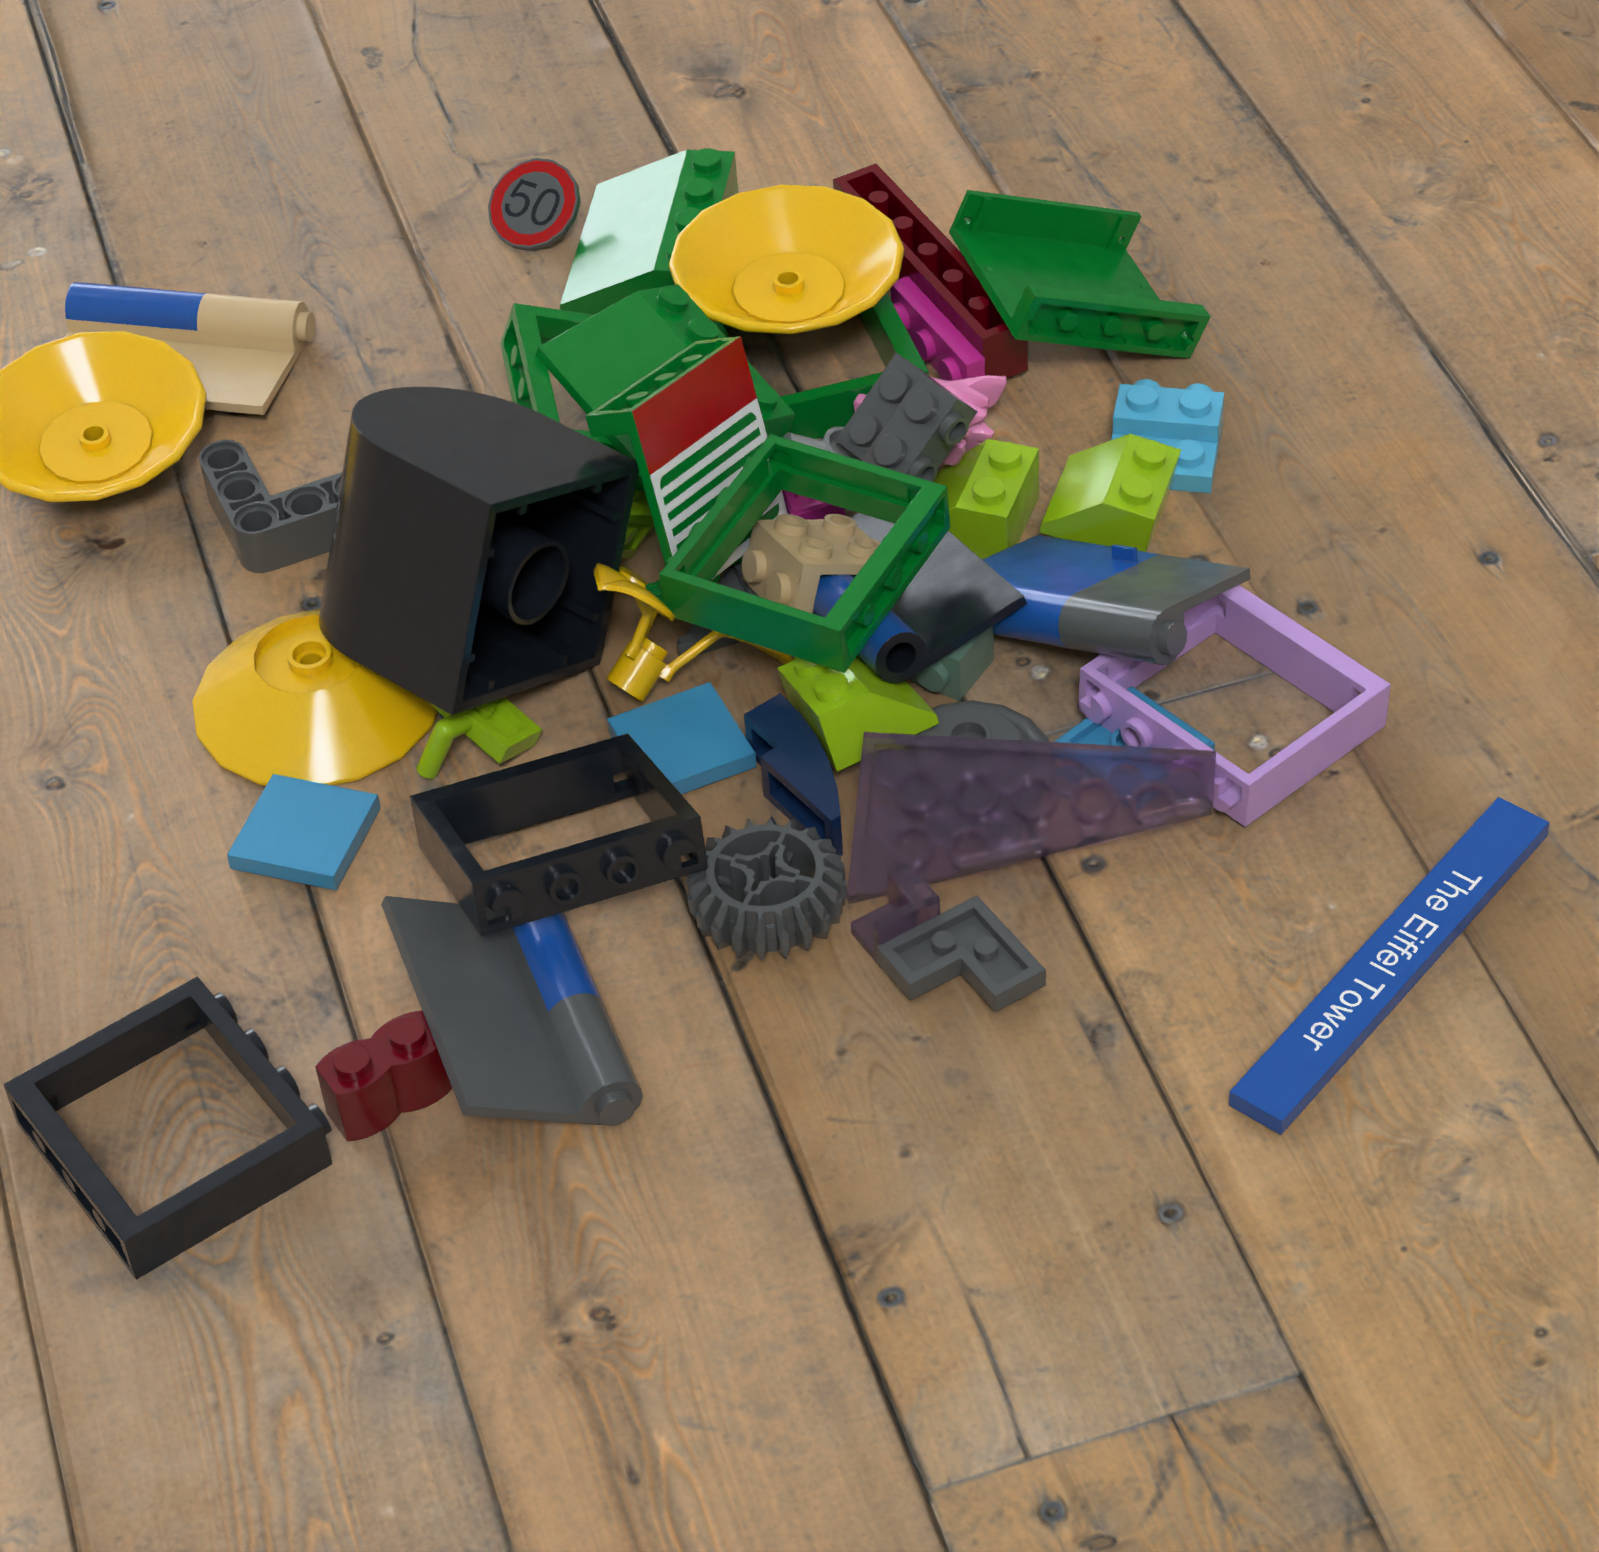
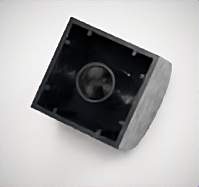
[319,386,639,715]

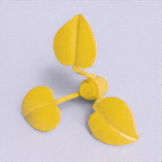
[594,563,794,702]

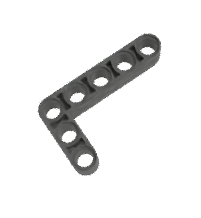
[199,440,342,573]

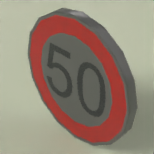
[488,158,581,251]

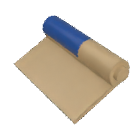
[65,282,315,415]

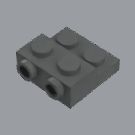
[836,353,978,482]

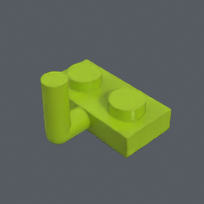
[416,697,543,779]

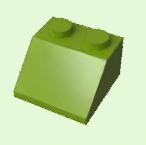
[1039,433,1181,552]
[933,439,1039,559]
[777,656,939,772]

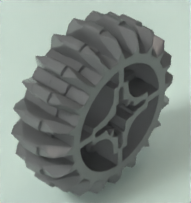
[686,815,847,961]

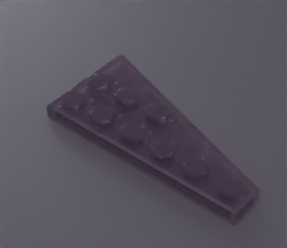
[847,732,1216,904]

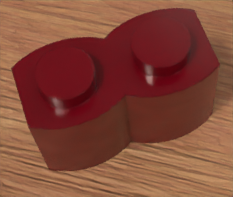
[315,1010,452,1141]

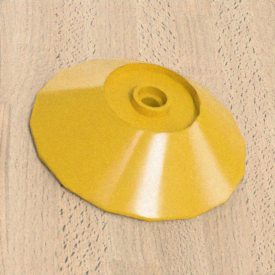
[669,184,905,335]
[0,331,207,503]
[192,609,438,786]

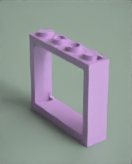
[1078,585,1391,827]

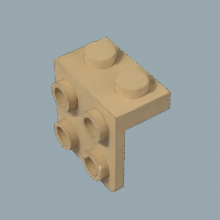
[742,514,880,613]

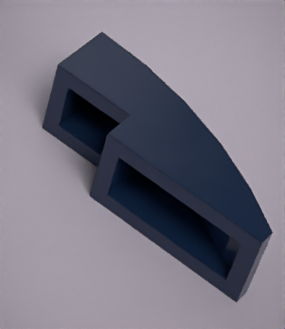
[744,693,843,856]

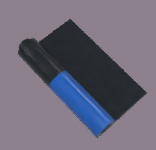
[812,513,1027,683]

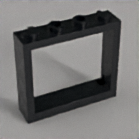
[410,733,708,936]
[3,976,332,1280]

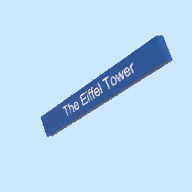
[1229,797,1550,1135]

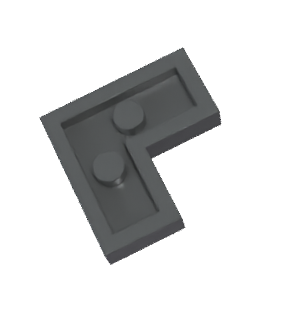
[877,895,1046,1012]

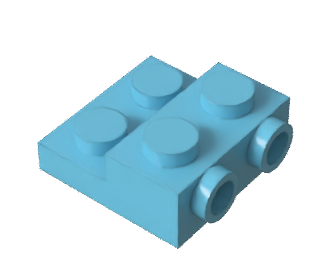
[1111,379,1225,494]

